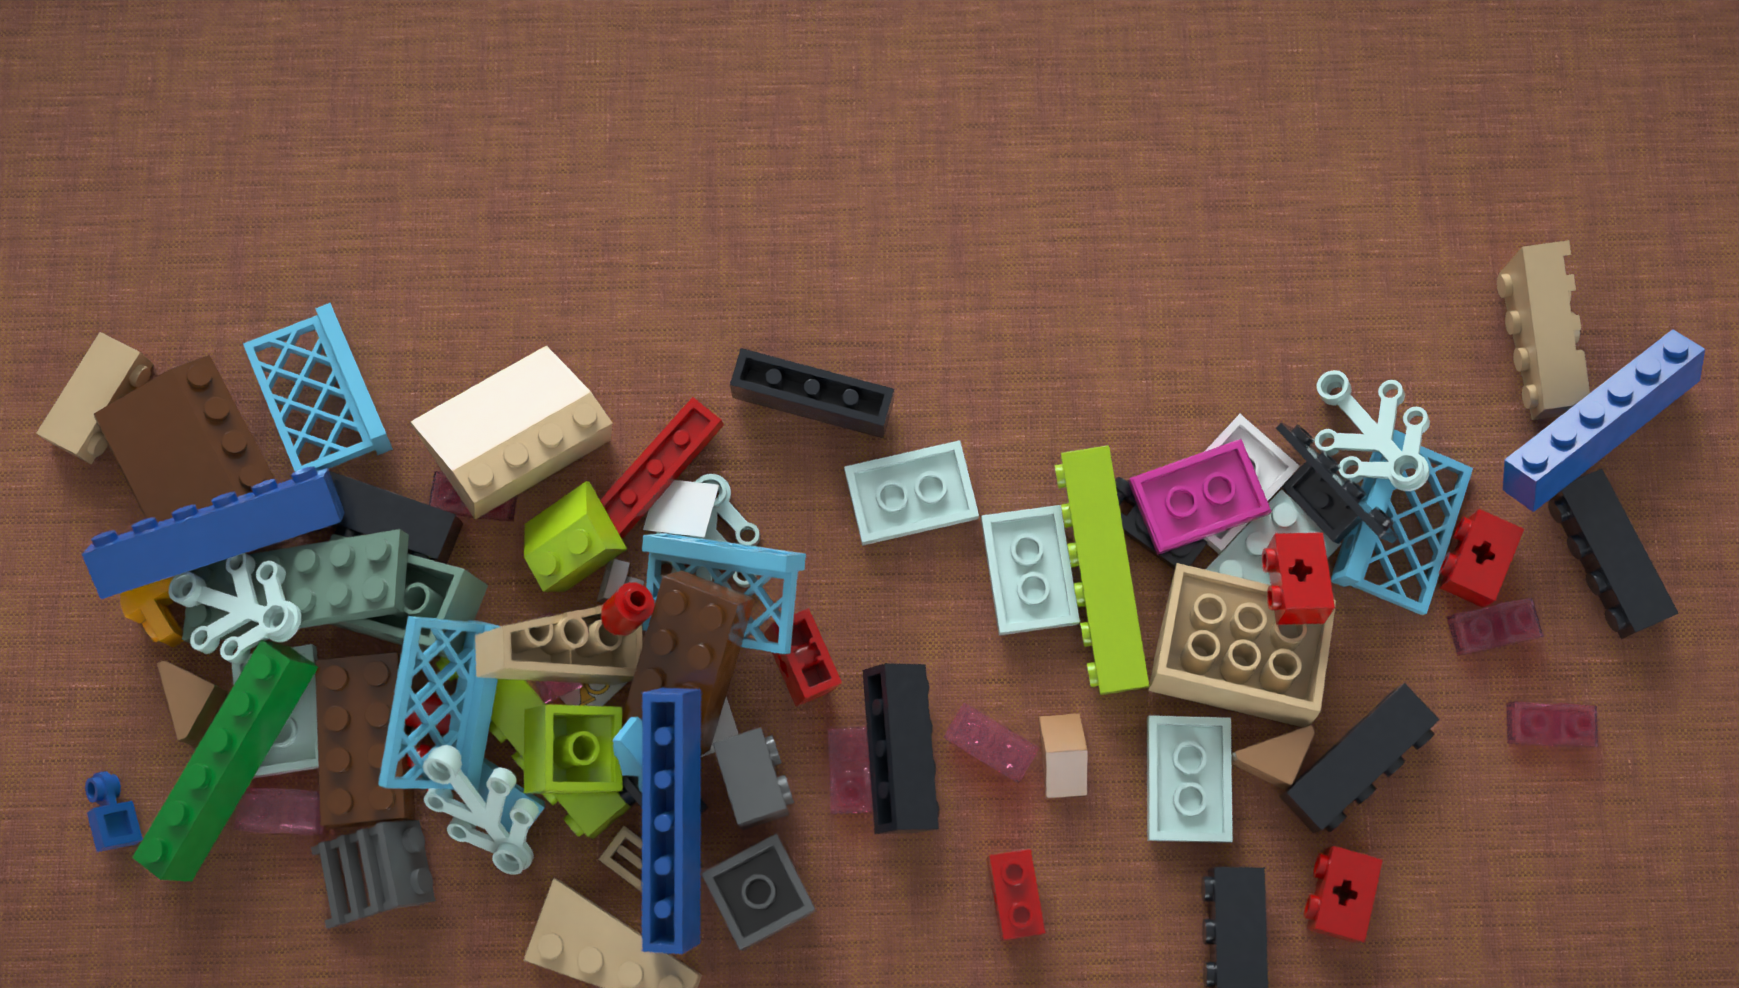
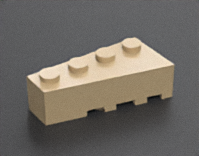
[1497,240,1590,420]
[475,605,643,685]
[524,878,702,988]

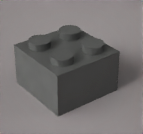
[713,727,794,830]
[701,834,817,951]

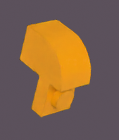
[120,575,183,648]

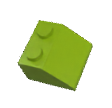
[524,481,627,592]
[524,704,622,794]

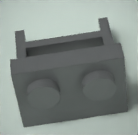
[311,820,435,929]

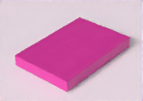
[1128,439,1272,555]

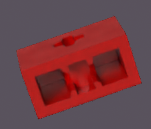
[1439,509,1524,608]
[1262,532,1335,625]
[763,608,842,707]
[1303,846,1383,943]
[987,849,1045,941]

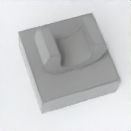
[596,559,644,604]

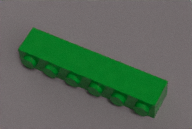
[132,640,318,882]

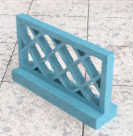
[243,303,393,472]
[1331,429,1473,615]
[642,533,806,654]
[378,616,501,792]

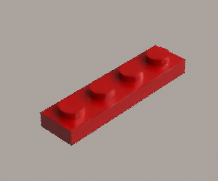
[600,397,724,539]

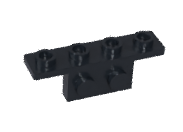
[1276,422,1398,544]

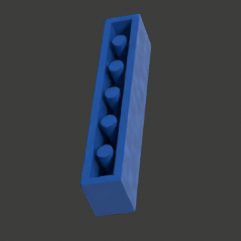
[1502,329,1705,512]
[82,466,345,600]
[642,688,701,954]

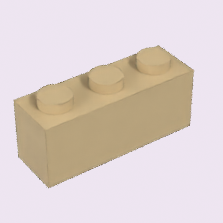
[36,332,153,464]

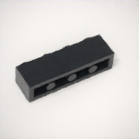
[730,348,894,439]
[1548,468,1679,639]
[317,471,463,564]
[862,663,939,834]
[1279,683,1440,833]
[1201,867,1268,988]

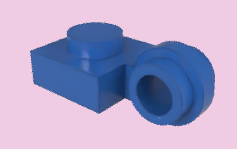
[85,771,143,852]

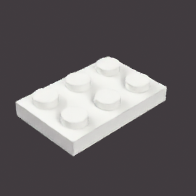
[1203,414,1300,554]

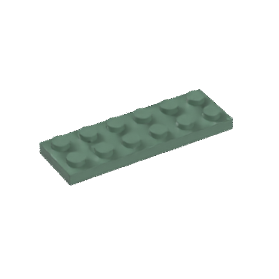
[182,529,409,643]

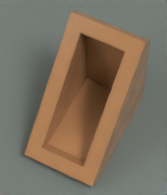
[157,660,227,745]
[1038,714,1087,799]
[1231,725,1315,789]

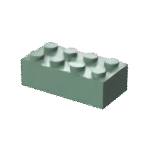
[330,534,488,659]

